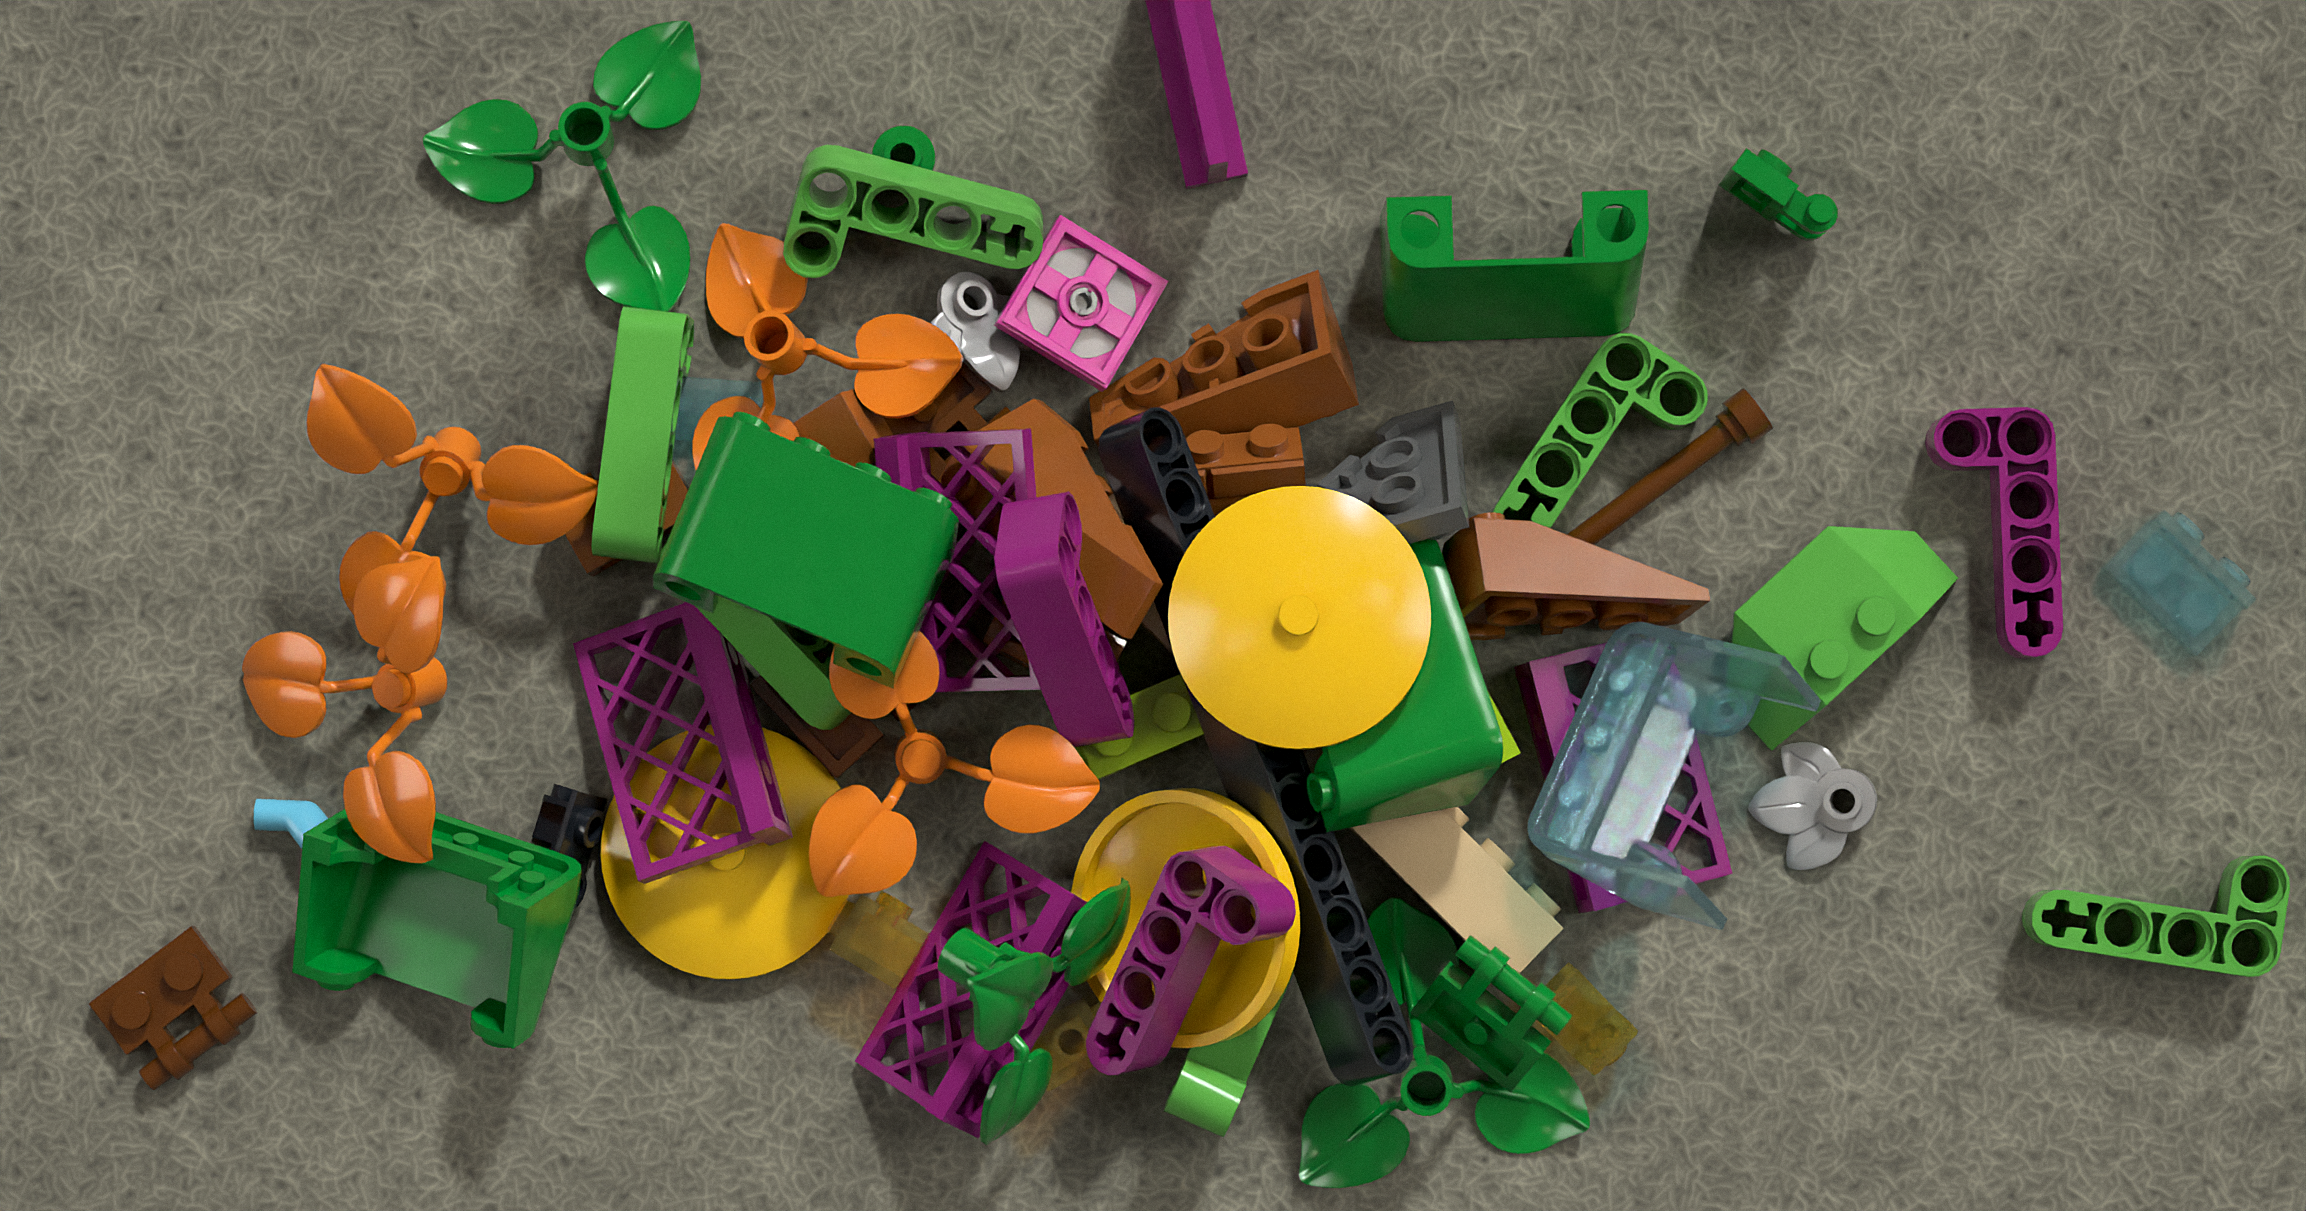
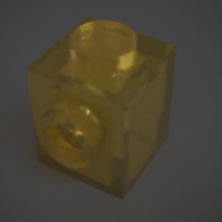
[826,890,930,989]
[1029,996,1102,1092]

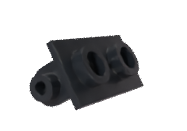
[532,784,607,921]

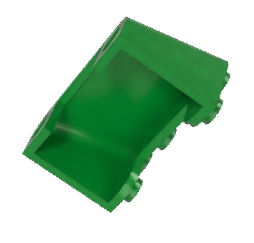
[1380,190,1649,342]
[653,412,959,689]

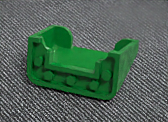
[1307,539,1503,832]
[292,809,581,1049]

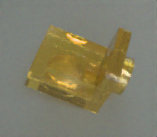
[1536,962,1638,1076]

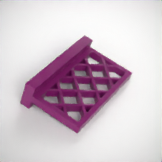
[1145,0,1248,189]
[874,428,1041,692]
[573,601,793,884]
[1514,627,1733,913]
[855,841,1087,1139]

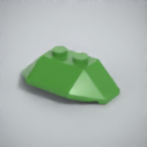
[1728,526,1958,751]

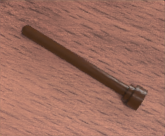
[1567,388,1773,545]

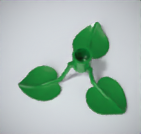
[423,21,701,312]
[938,878,1131,1146]
[1299,897,1590,1188]

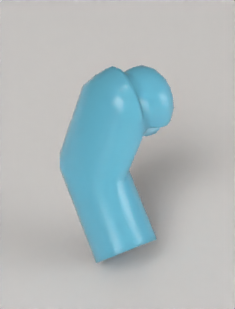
[254,799,328,849]

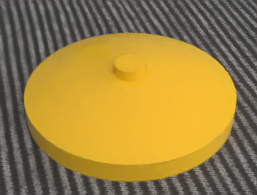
[1168,486,1431,750]
[601,725,850,979]
[1071,788,1300,1048]

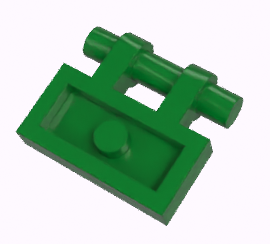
[1718,148,1838,241]
[1410,935,1573,1093]

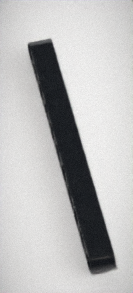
[1098,407,1413,1087]

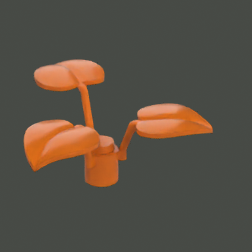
[692,223,963,470]
[307,364,599,615]
[242,556,447,863]
[809,631,1100,897]

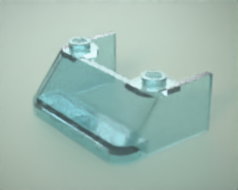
[1528,622,1821,930]

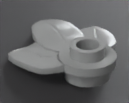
[931,272,1033,392]
[1748,742,1877,870]

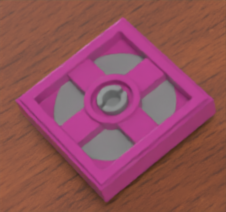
[993,215,1169,392]

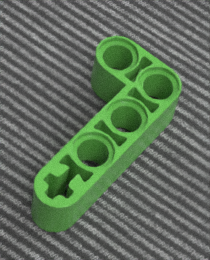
[783,145,1043,278]
[592,306,694,563]
[1491,333,1708,528]
[660,544,852,730]
[2022,856,2290,977]
[1164,971,1293,1137]

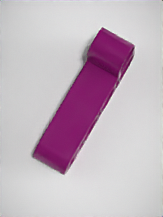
[1925,407,2063,659]
[995,491,1134,748]
[1086,846,1296,1075]

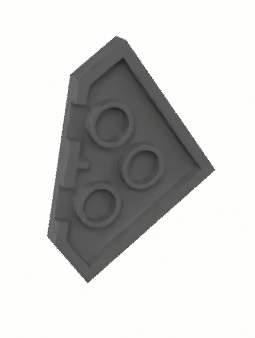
[1316,400,1469,544]

